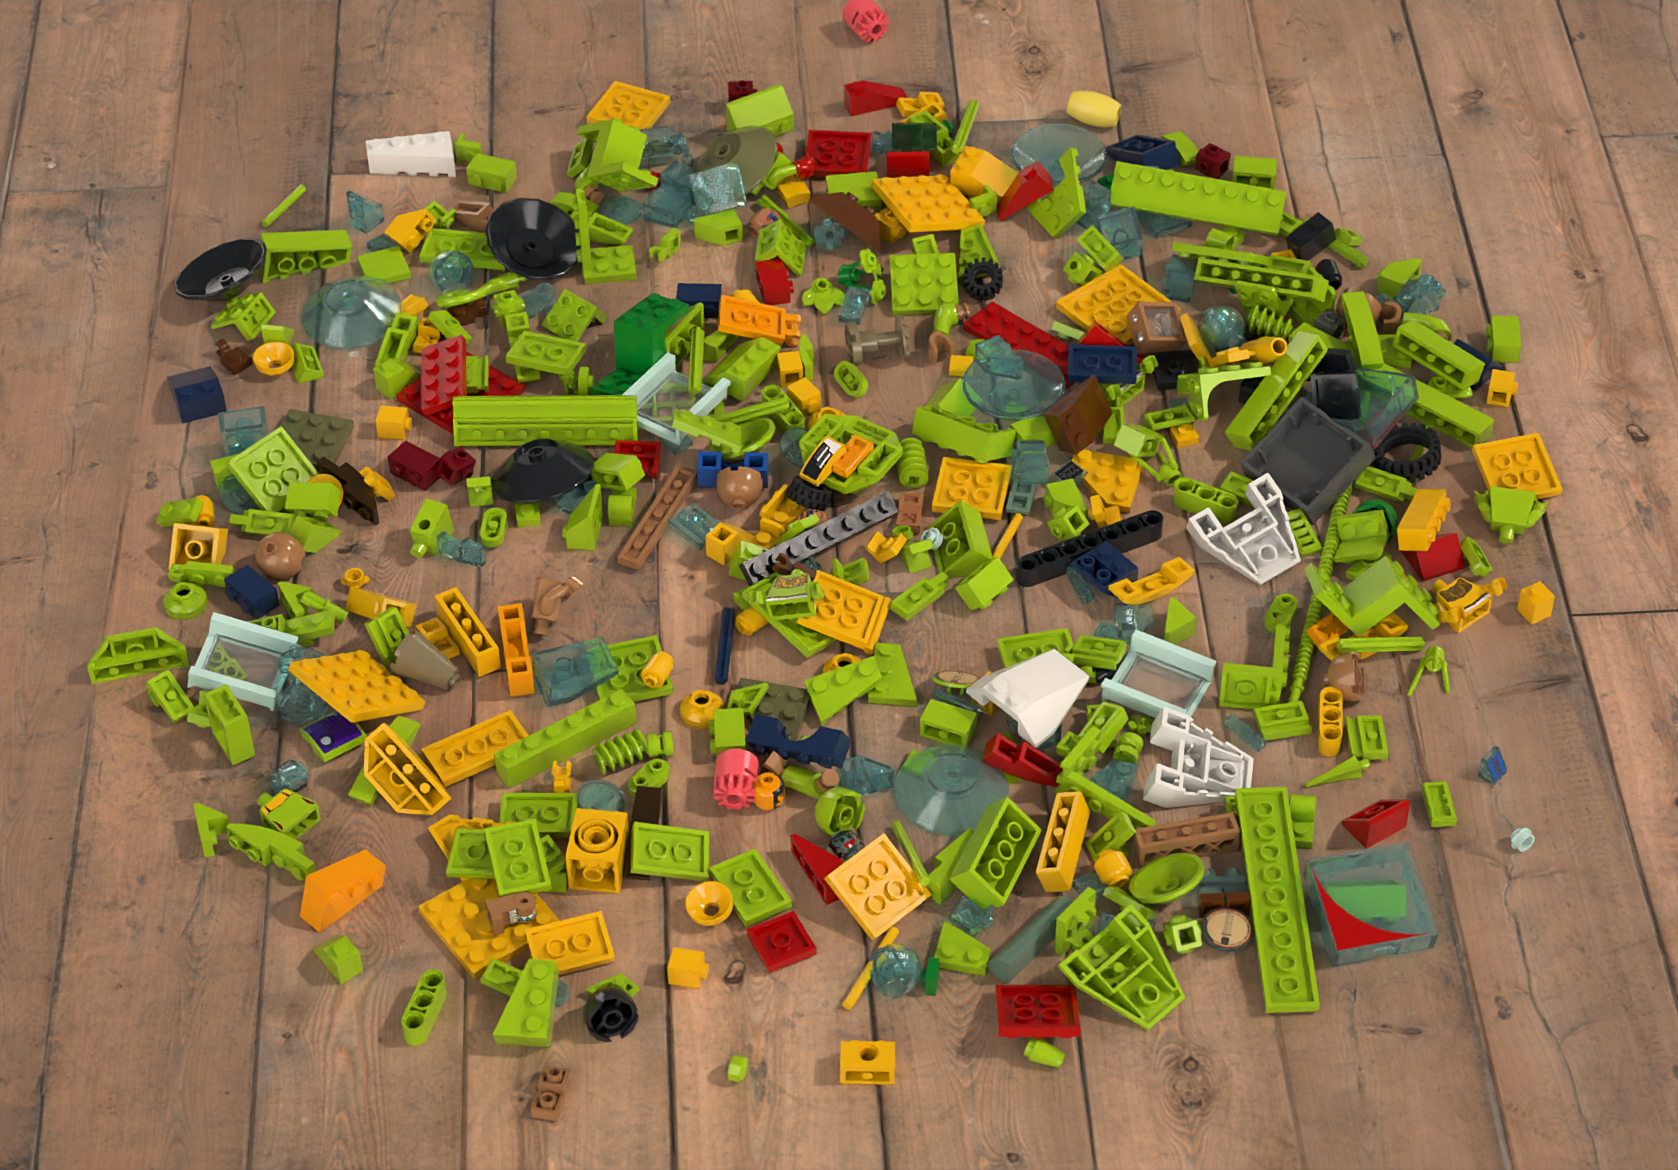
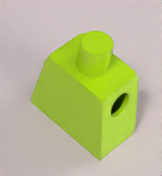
[410,498,455,559]

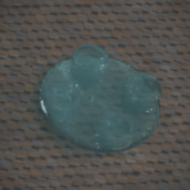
[554,480,597,514]

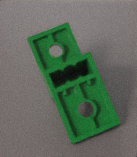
[591,293,689,395]

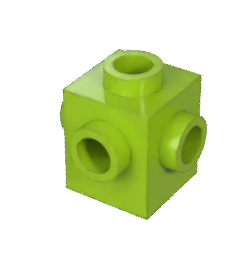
[1063,252,1103,285]
[491,290,525,329]
[1046,505,1089,542]
[1161,914,1202,954]

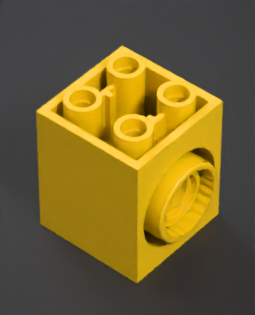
[566,808,629,893]

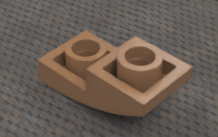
[531,1065,571,1121]

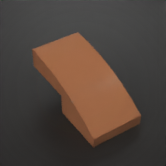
[896,492,924,534]

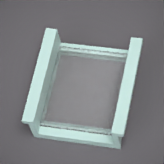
[622,352,731,446]
[187,612,299,711]
[1101,630,1217,718]

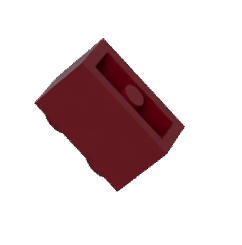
[388,440,441,491]

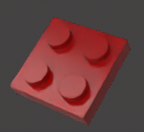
[746,911,817,973]

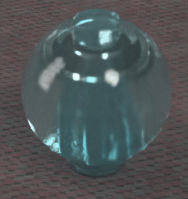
[1200,305,1246,350]

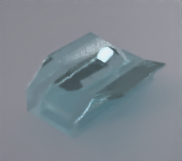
[1114,603,1154,644]

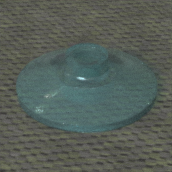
[599,196,642,225]
[780,428,809,468]
[219,475,261,515]

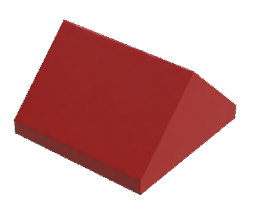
[886,151,929,178]
[1400,533,1465,582]
[1341,799,1410,849]

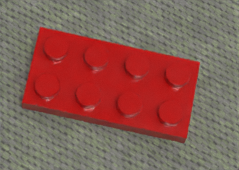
[421,334,467,416]

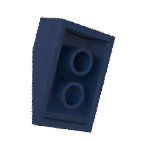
[1104,135,1179,170]
[167,366,227,424]

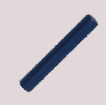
[714,607,735,684]

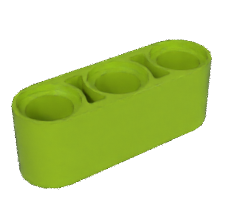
[762,384,805,442]
[1173,477,1238,524]
[401,969,447,1046]

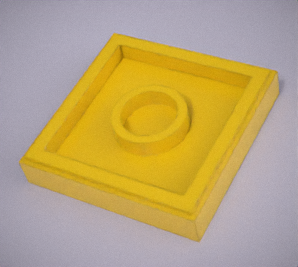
[1180,313,1215,368]

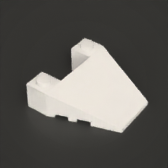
[1186,473,1301,586]
[1143,707,1253,808]

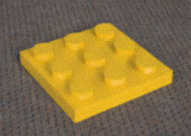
[587,81,671,134]
[1472,433,1563,499]
[932,457,1012,520]
[797,570,884,650]
[824,833,932,941]

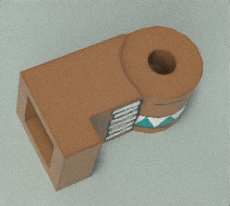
[486,892,537,936]

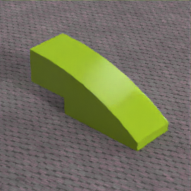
[908,110,960,167]
[374,313,420,367]
[1010,416,1057,451]
[926,828,973,905]

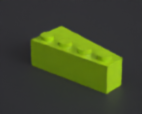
[258,230,352,284]
[911,405,1016,463]

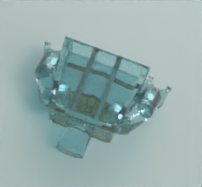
[639,126,694,169]
[1374,274,1446,315]

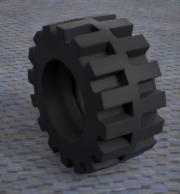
[787,476,832,511]

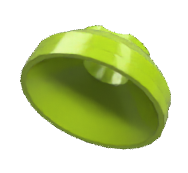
[163,582,208,620]

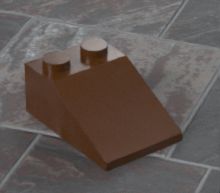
[1043,375,1113,455]

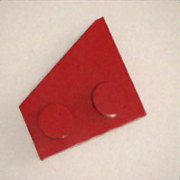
[614,440,662,479]

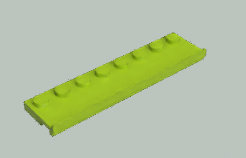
[1108,161,1287,236]
[452,395,638,446]

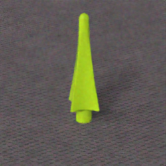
[1304,755,1370,788]

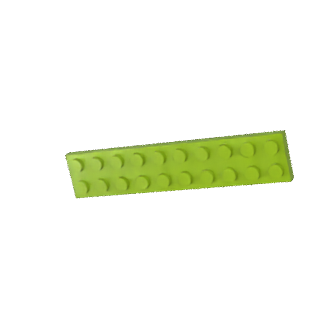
[1235,787,1320,1013]

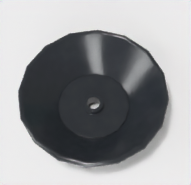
[485,198,581,280]
[174,239,267,301]
[491,439,594,503]

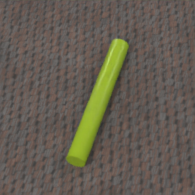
[261,185,306,228]

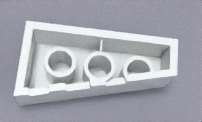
[366,131,456,177]

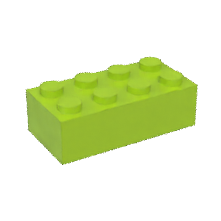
[949,797,1042,913]

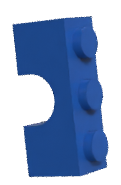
[697,451,769,489]

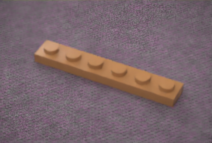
[617,465,698,570]

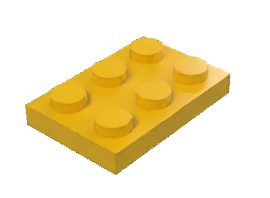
[525,911,615,976]

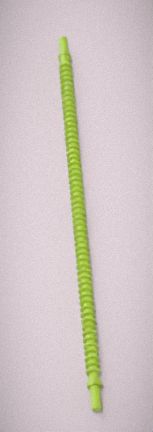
[1288,393,1371,703]

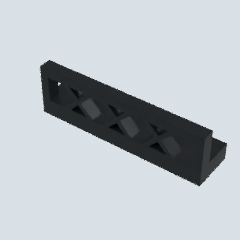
[1287,345,1357,381]

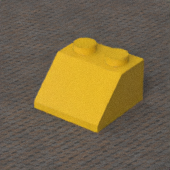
[169,523,228,570]

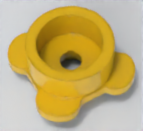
[341,568,370,589]

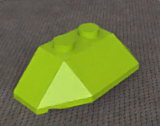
[87,627,189,684]

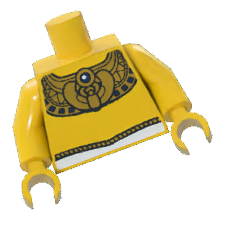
[1432,577,1508,633]

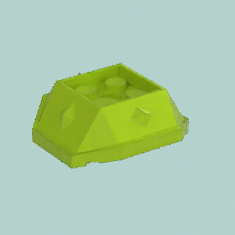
[799,414,903,496]

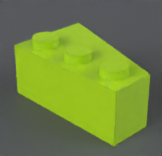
[493,959,559,1047]

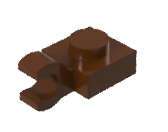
[447,298,488,326]
[215,339,252,375]
[772,553,817,581]

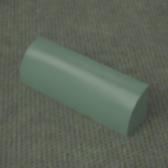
[987,896,1074,984]

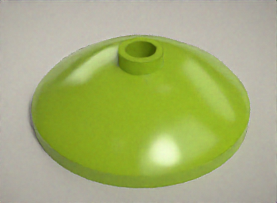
[710,418,775,461]
[1129,853,1205,904]

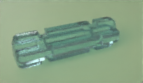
[1066,566,1094,604]
[1225,713,1266,752]

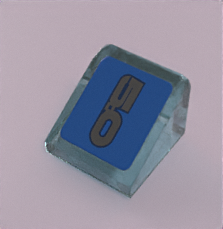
[1478,746,1507,785]

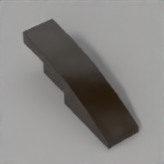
[623,786,663,881]

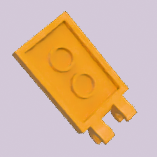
[718,295,801,348]

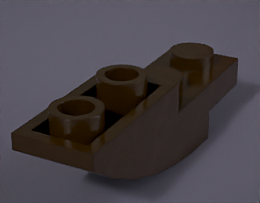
[317,456,379,525]

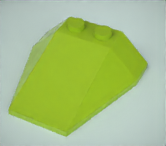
[1057,904,1186,1030]

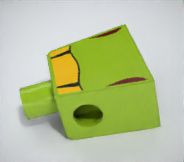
[257,789,321,840]

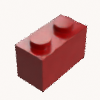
[755,258,794,306]

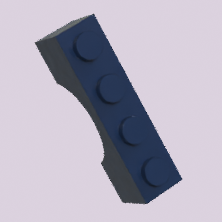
[746,714,852,769]

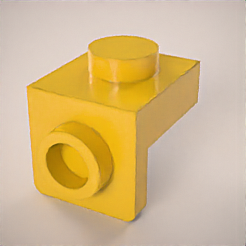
[1088,495,1121,528]

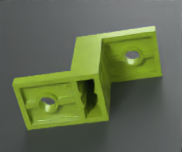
[577,118,658,193]
[1304,556,1440,637]

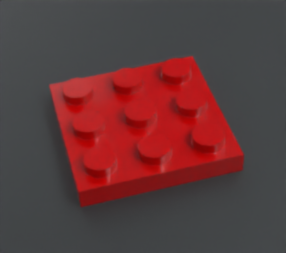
[805,130,872,177]
[995,985,1080,1039]

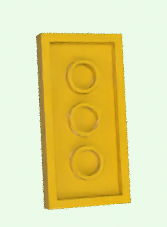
[421,710,529,788]

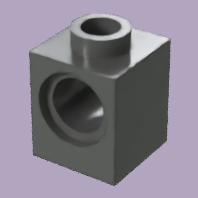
[1314,309,1346,340]

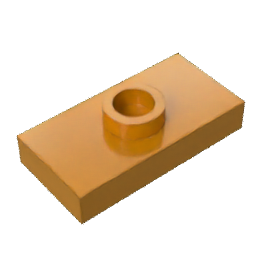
[831,435,874,478]
[1305,612,1350,647]

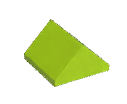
[925,378,980,417]

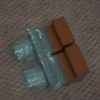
[1197,868,1251,918]

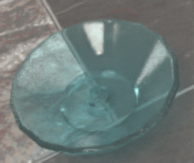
[1011,124,1108,186]
[302,275,402,349]
[962,350,1065,420]
[893,744,1009,836]

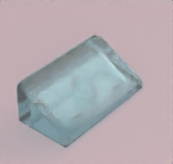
[933,688,984,724]

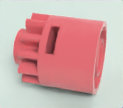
[842,0,890,43]
[713,749,759,810]

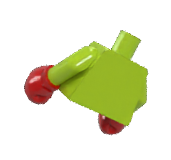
[750,143,815,196]

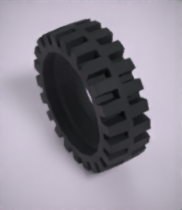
[1372,423,1442,483]

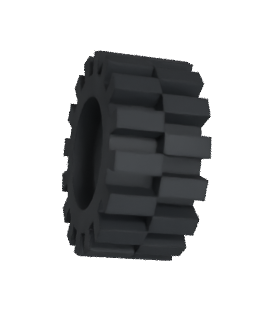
[963,258,1003,301]

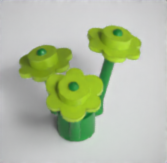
[838,248,886,304]

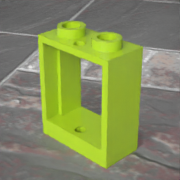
[204,684,255,766]

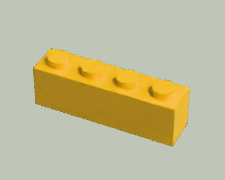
[1397,489,1451,551]
[435,587,501,677]
[1036,791,1090,892]

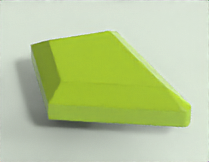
[727,683,769,715]
[586,973,640,997]

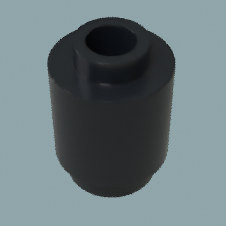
[1315,259,1342,290]

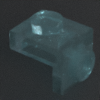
[949,895,995,936]

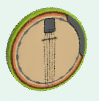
[933,671,981,695]

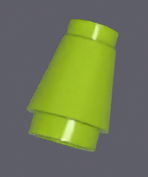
[1024,1037,1066,1068]

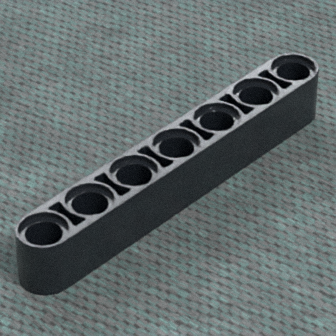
[1016,510,1164,587]

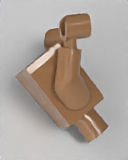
[529,576,583,636]

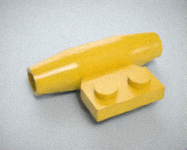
[1208,337,1287,368]

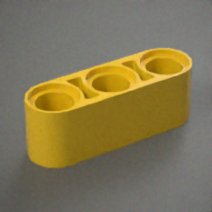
[1317,687,1342,757]

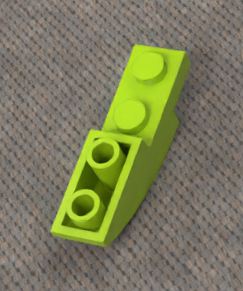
[247,610,335,648]
[226,823,316,881]

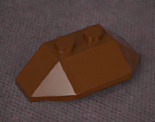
[809,191,883,252]

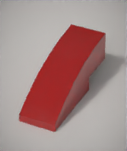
[982,733,1063,787]

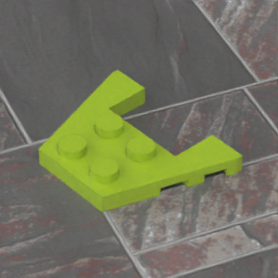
[1025,147,1086,238]

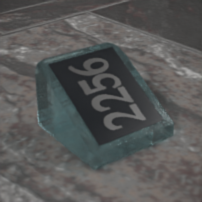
[1052,460,1088,487]

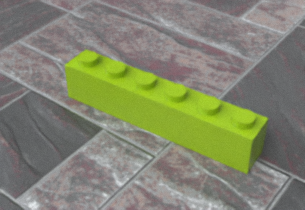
[1194,258,1329,303]
[1225,331,1328,451]
[494,689,637,789]

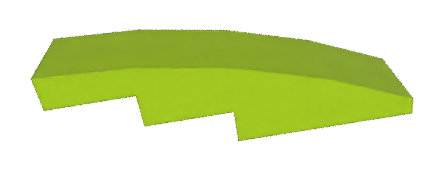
[565,212,634,245]
[1341,291,1384,369]
[348,715,421,806]

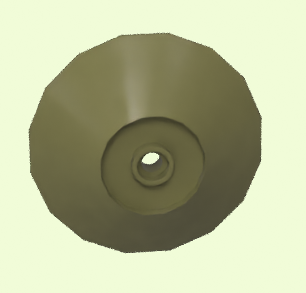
[692,125,777,204]

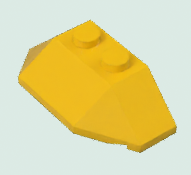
[364,722,452,815]

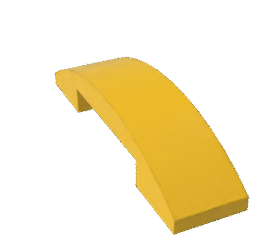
[1108,557,1195,605]
[1318,612,1408,661]

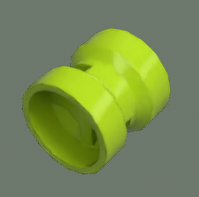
[646,731,674,758]
[1113,732,1144,768]

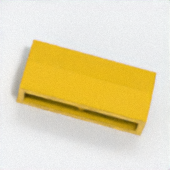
[776,175,811,209]

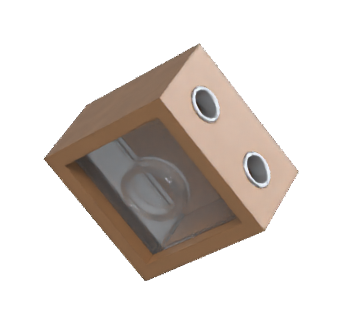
[1126,302,1187,354]

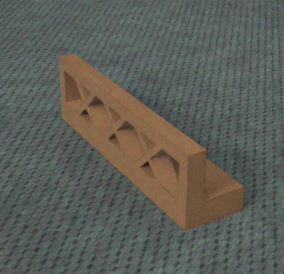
[1133,812,1240,868]

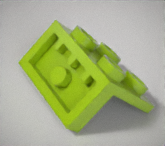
[755,220,806,277]
[1288,267,1336,327]
[542,289,608,342]
[210,292,276,341]
[1334,510,1390,563]

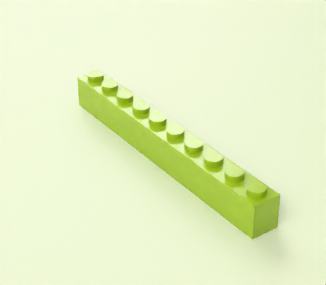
[1288,322,1495,448]

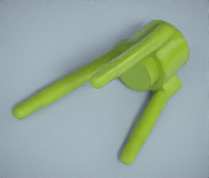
[1128,437,1182,487]
[1407,646,1450,696]

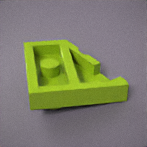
[934,921,991,976]

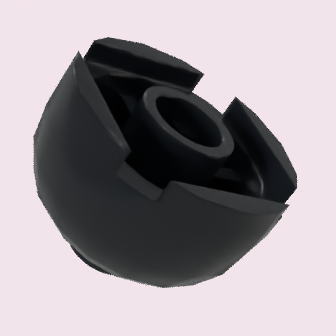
[583,986,638,1042]

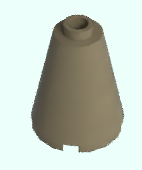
[390,629,461,690]

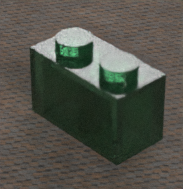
[892,122,937,152]

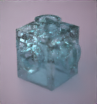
[812,218,845,250]

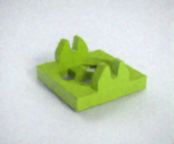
[1055,887,1097,956]

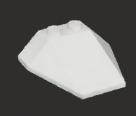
[966,649,1089,748]

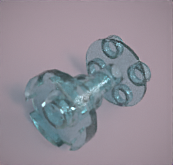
[277,644,328,724]

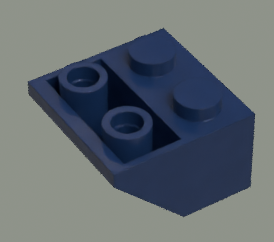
[1070,541,1138,598]

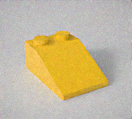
[950,146,1018,203]

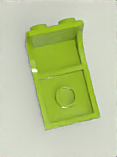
[1234,255,1312,319]
[1185,361,1271,421]

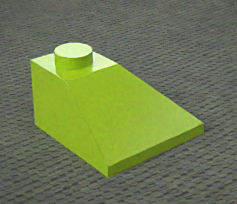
[562,484,603,551]

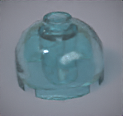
[428,250,473,293]
[870,943,922,999]

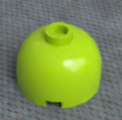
[814,787,865,840]

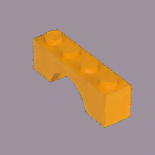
[498,603,535,697]

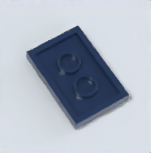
[1068,344,1137,384]

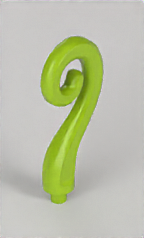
[436,272,526,307]

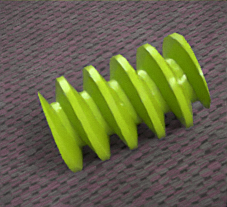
[1244,304,1294,343]
[897,438,929,489]
[592,729,649,775]

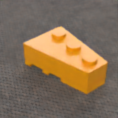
[300,849,386,933]

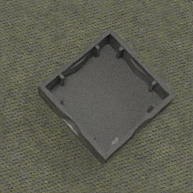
[1240,397,1376,525]

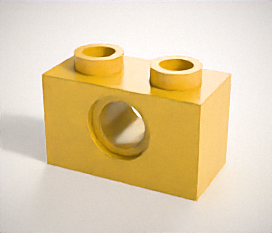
[840,1040,895,1085]

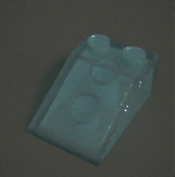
[532,637,619,707]

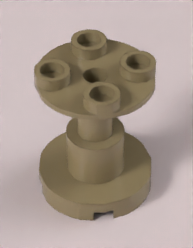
[844,314,910,366]

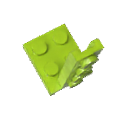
[572,189,637,285]
[1219,615,1291,710]
[1053,726,1157,829]

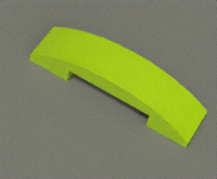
[505,312,540,383]

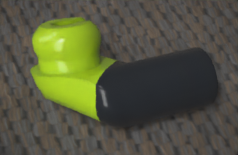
[1080,665,1117,684]

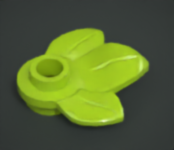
[802,278,846,316]
[1428,376,1473,399]

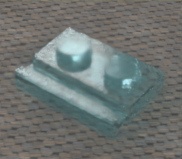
[668,503,719,550]

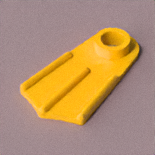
[382,294,430,327]

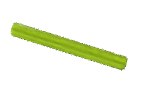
[951,99,980,155]

